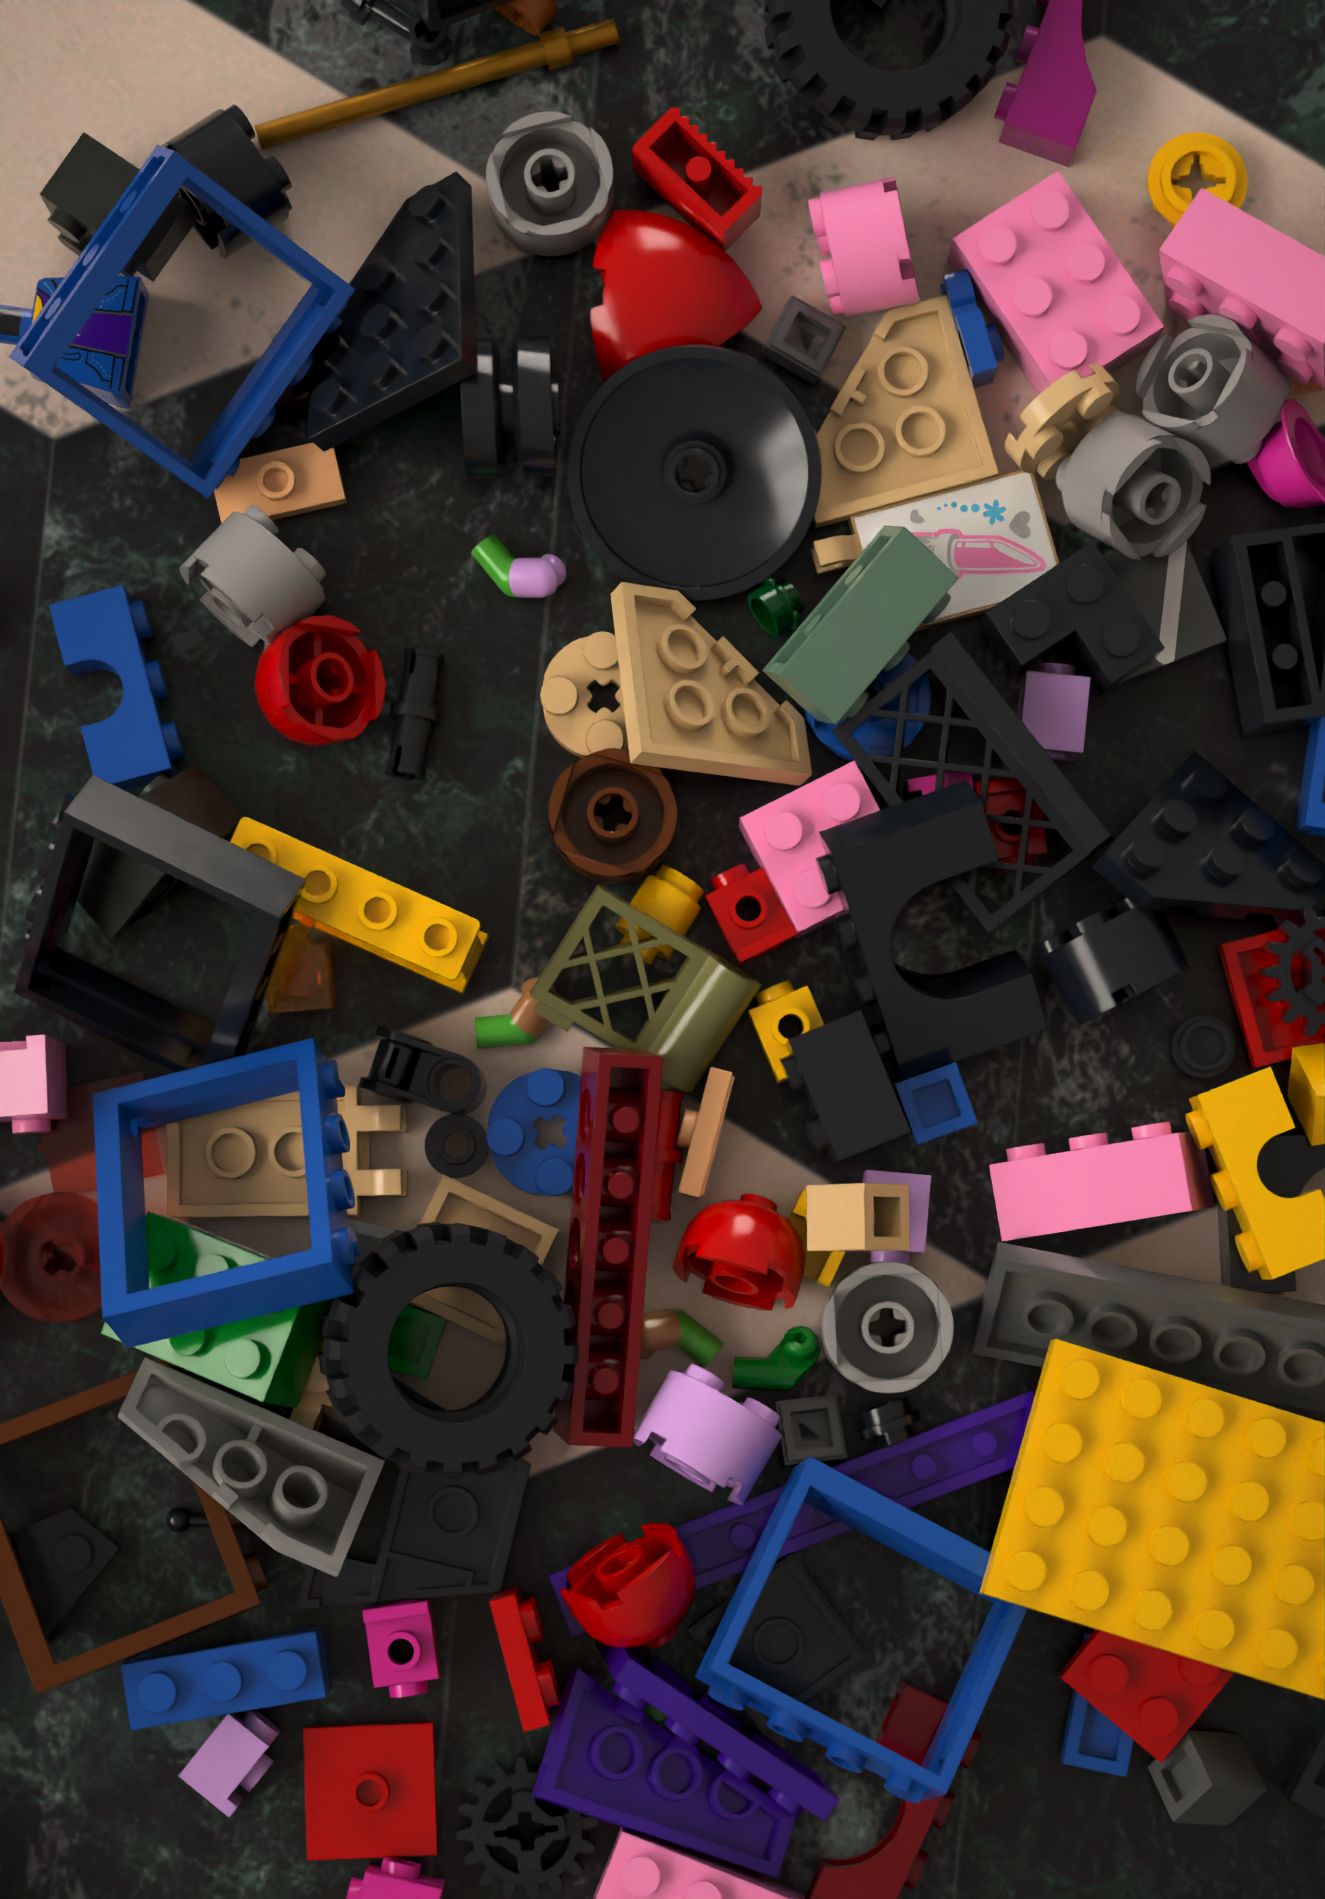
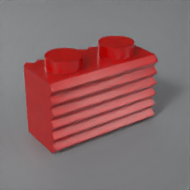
[631,108,762,251]

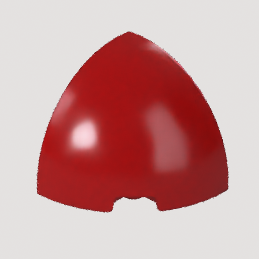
[590,210,763,382]

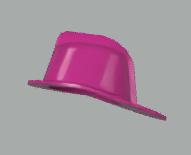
[1246,399,1325,509]

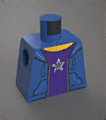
[0,276,149,409]

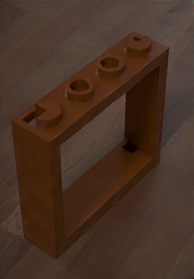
[0,1360,269,1695]

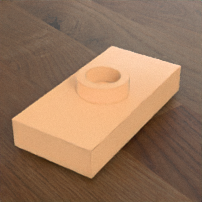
[214,443,347,524]
[677,1067,735,1199]

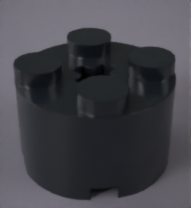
[161,104,292,259]
[1036,898,1191,1026]

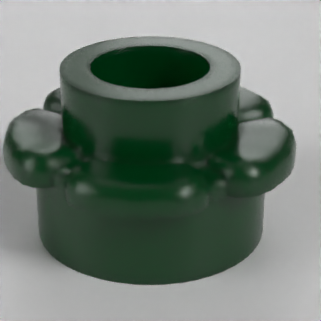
[747,576,804,637]

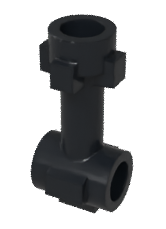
[341,0,454,66]

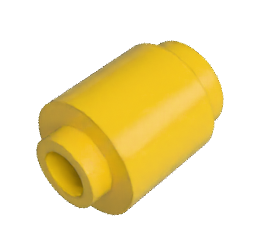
[615,865,704,964]

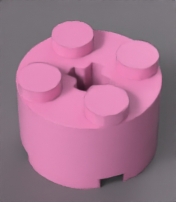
[808,176,920,318]

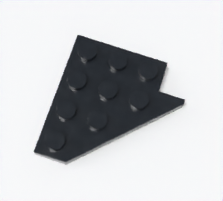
[274,171,477,452]

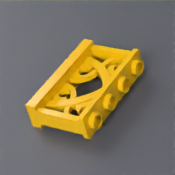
[230,817,489,994]

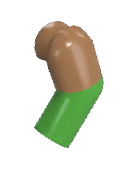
[475,977,556,1049]
[640,1309,724,1368]

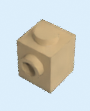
[806,1183,910,1252]

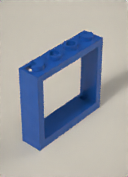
[9,144,355,498]
[93,1038,360,1348]
[695,1457,1028,1804]

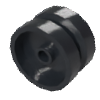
[460,336,561,481]

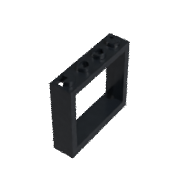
[14,775,306,1072]

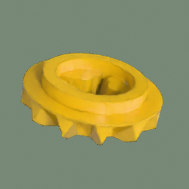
[1146,132,1248,229]

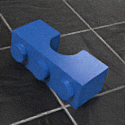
[49,585,185,791]
[121,1625,333,1730]

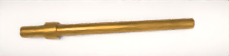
[254,18,620,150]

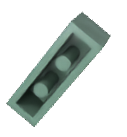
[762,525,959,725]

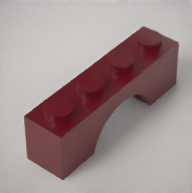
[805,1679,982,1899]

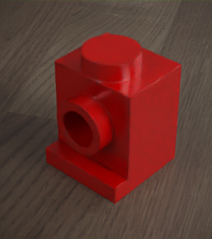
[973,778,1048,874]
[705,863,797,967]

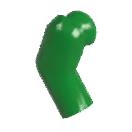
[732,1326,821,1391]

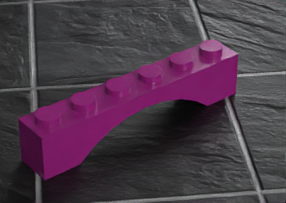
[994,0,1097,167]

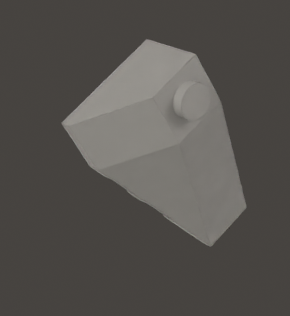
[118,1357,385,1577]

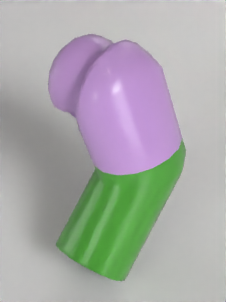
[471,534,566,598]

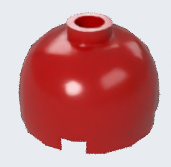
[254,615,386,746]
[672,1194,806,1311]
[561,1523,695,1649]

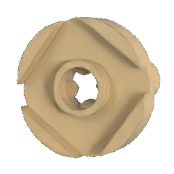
[1005,364,1121,481]
[540,631,629,758]

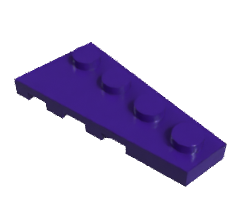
[595,1640,839,1821]
[531,1668,796,1878]

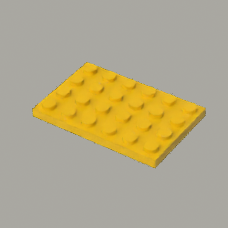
[979,1339,1325,1701]

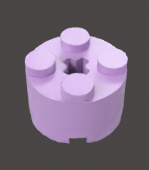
[633,1364,782,1505]

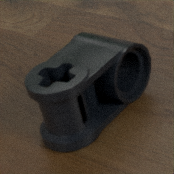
[358,1026,487,1115]

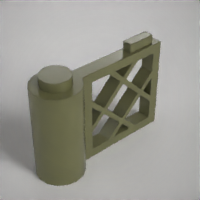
[530,884,761,1093]

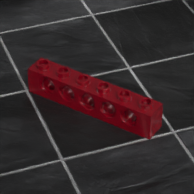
[553,1046,663,1448]

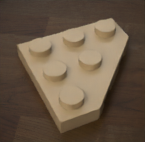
[813,294,999,529]
[610,582,812,786]

